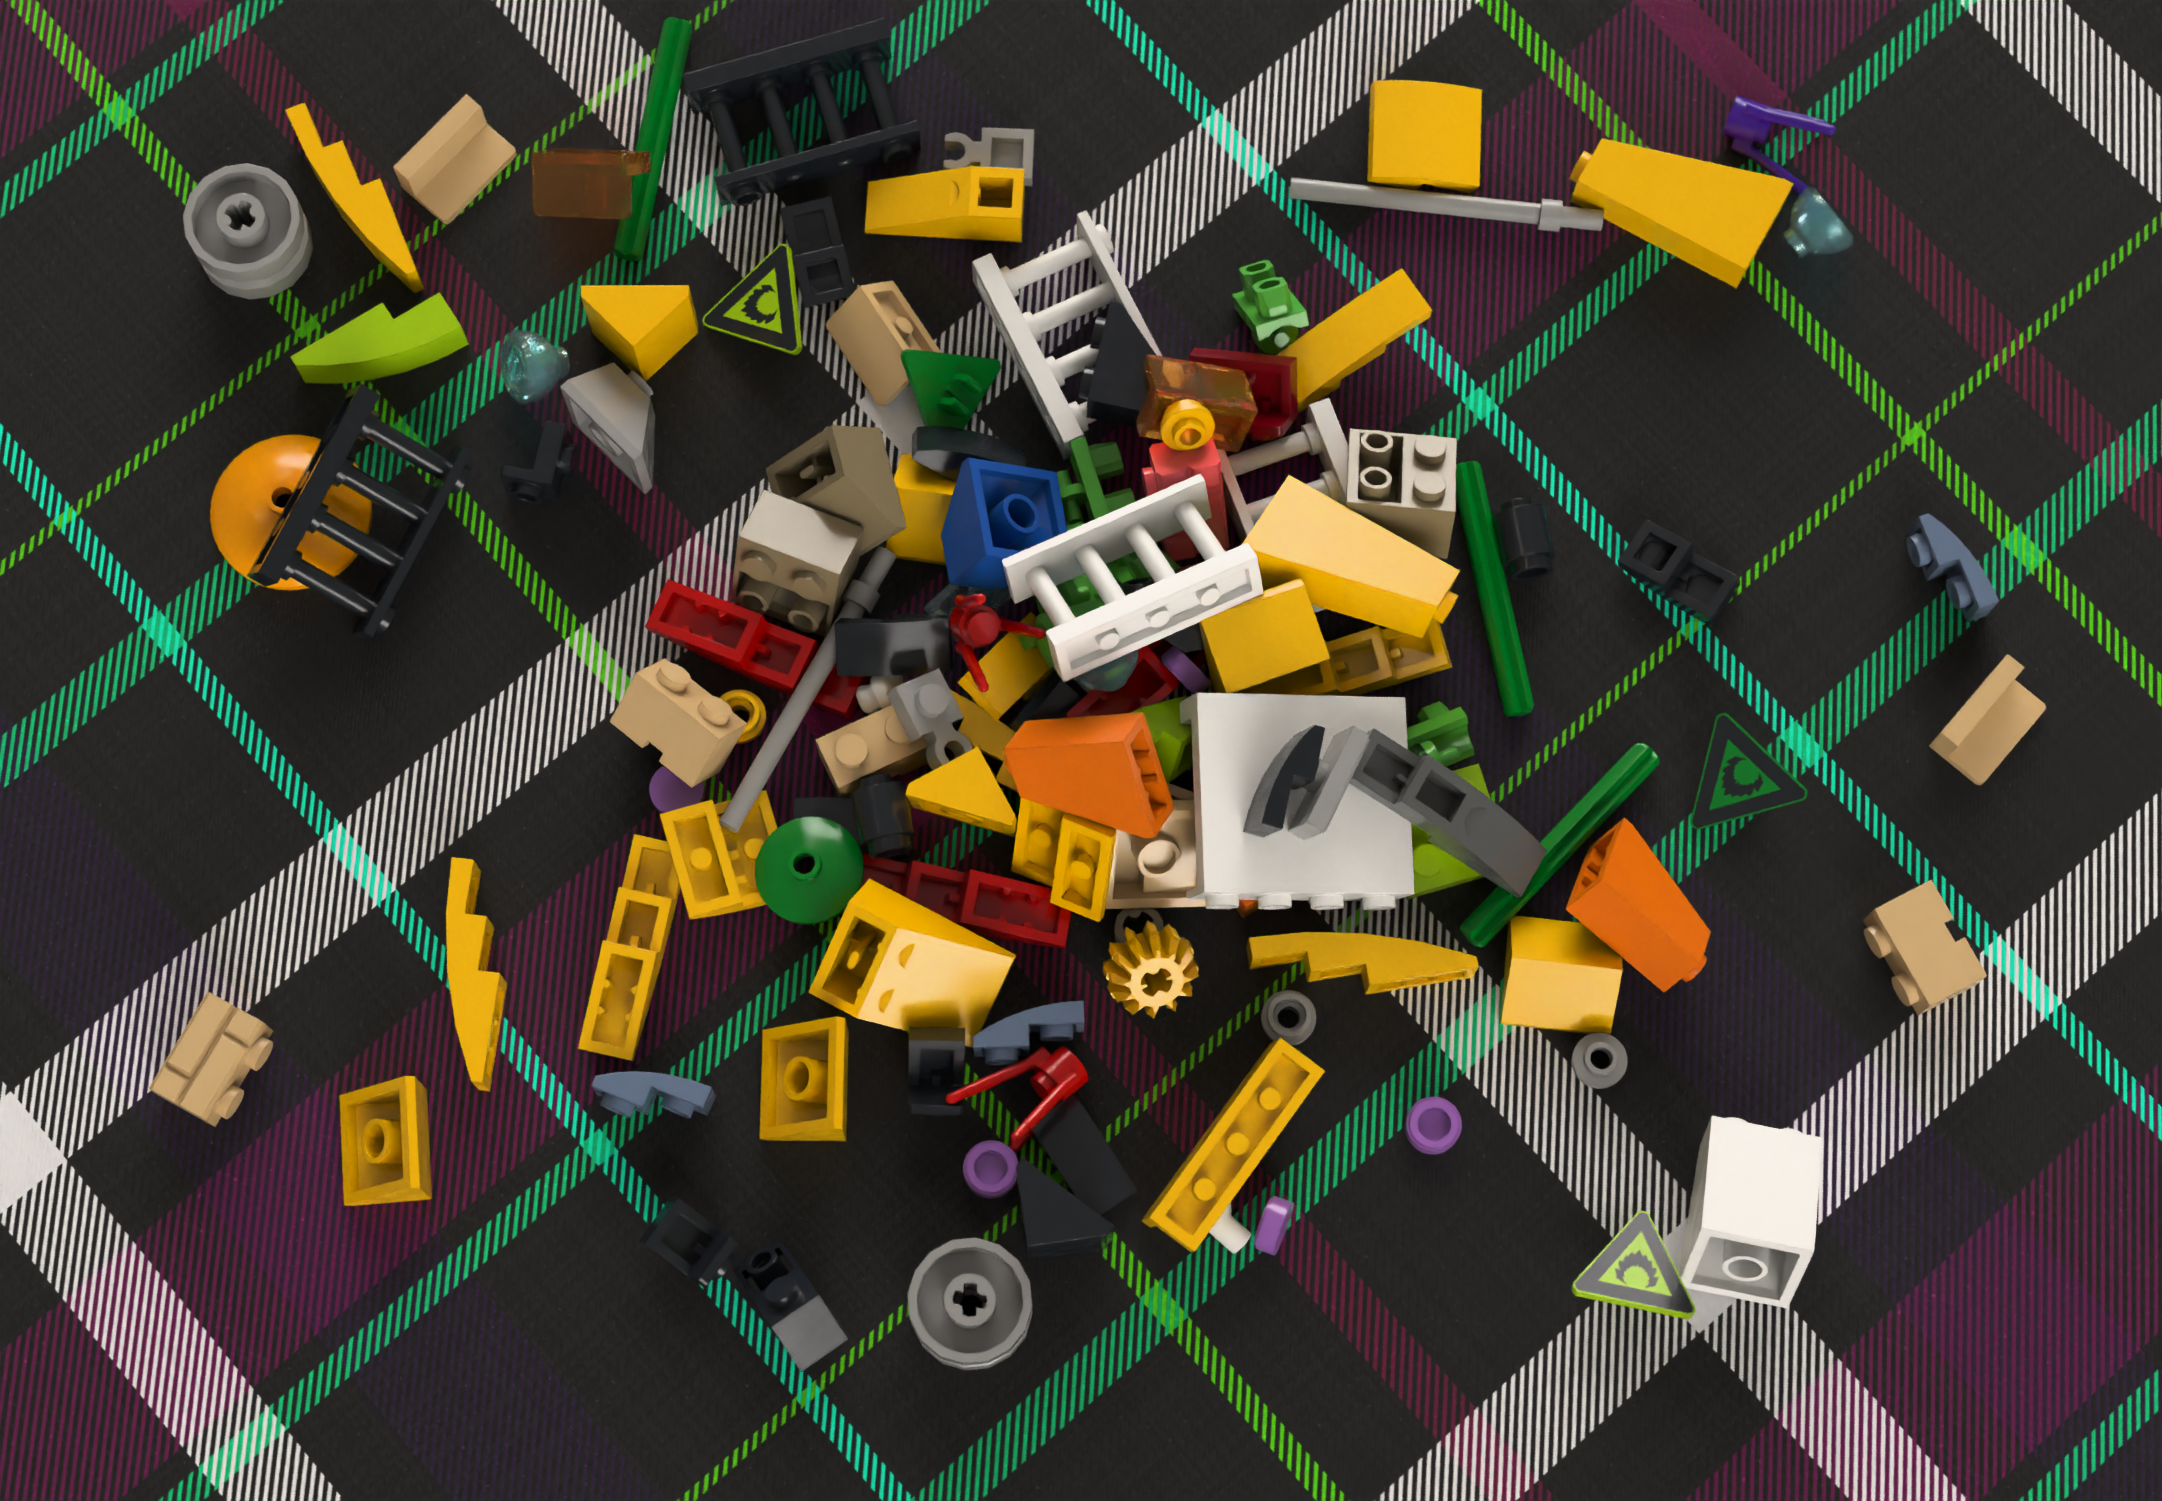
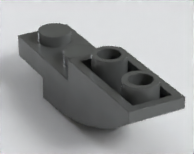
[1350,728,1547,898]

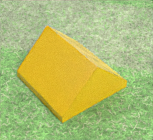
[581,285,698,382]
[886,453,956,565]
[1199,578,1330,693]
[905,747,1017,838]
[1500,915,1623,1035]
[760,1016,849,1141]
[339,1076,432,1206]

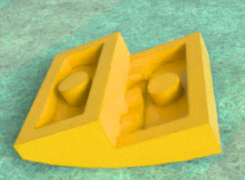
[1367,80,1482,194]
[660,790,777,920]
[1011,798,1117,922]

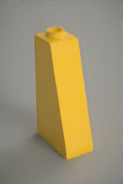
[1569,138,1794,288]
[1242,475,1460,638]

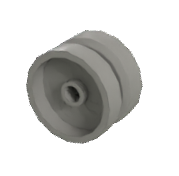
[183,163,313,300]
[907,1238,1033,1370]

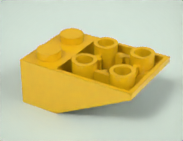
[808,878,1016,1047]

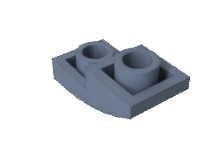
[1906,513,1999,622]
[973,1001,1084,1065]
[591,1071,716,1118]

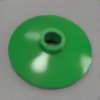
[755,816,864,925]

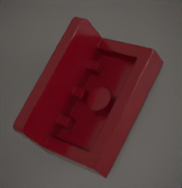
[1188,347,1298,440]

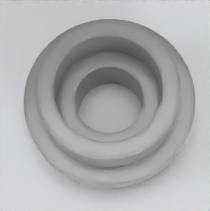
[1261,990,1316,1046]
[1571,1033,1628,1089]

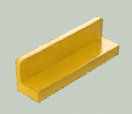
[1141,1037,1325,1253]

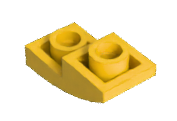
[957,612,1050,721]

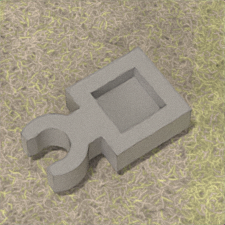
[944,128,1034,186]
[887,669,973,770]

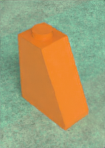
[1003,712,1175,838]
[1566,818,1711,992]

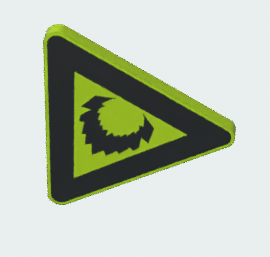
[703,244,802,355]
[1571,1211,1695,1319]

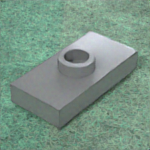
[1288,726,1370,840]

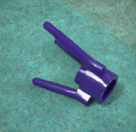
[1723,95,1836,205]

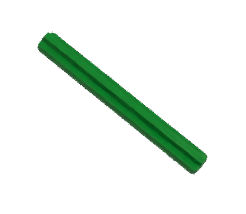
[614,17,692,262]
[1456,461,1534,717]
[1460,743,1660,948]

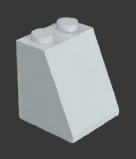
[1679,1116,1822,1309]

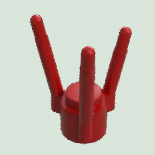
[949,593,1046,693]
[945,1046,1089,1153]

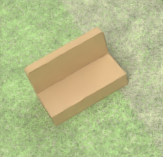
[393,94,517,224]
[826,280,942,406]
[1929,654,2046,785]

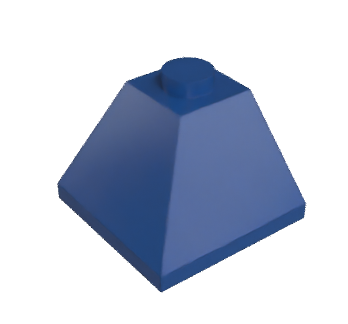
[941,457,1067,590]

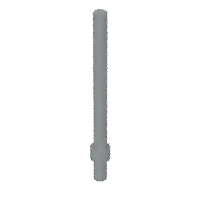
[1289,177,1604,232]
[719,547,896,833]

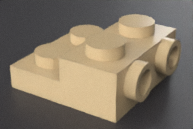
[1105,800,1206,909]

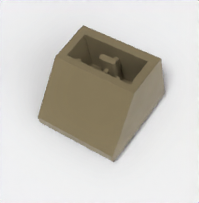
[765,425,907,557]
[1346,428,1457,559]
[730,490,864,637]

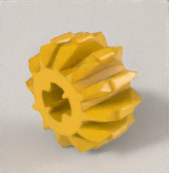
[1103,920,1199,1019]

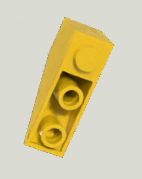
[865,166,1025,242]

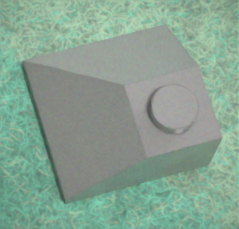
[560,362,655,494]

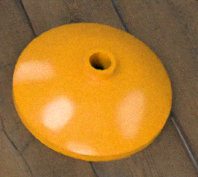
[210,435,372,590]

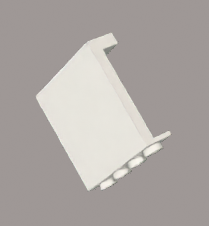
[1179,693,1414,910]

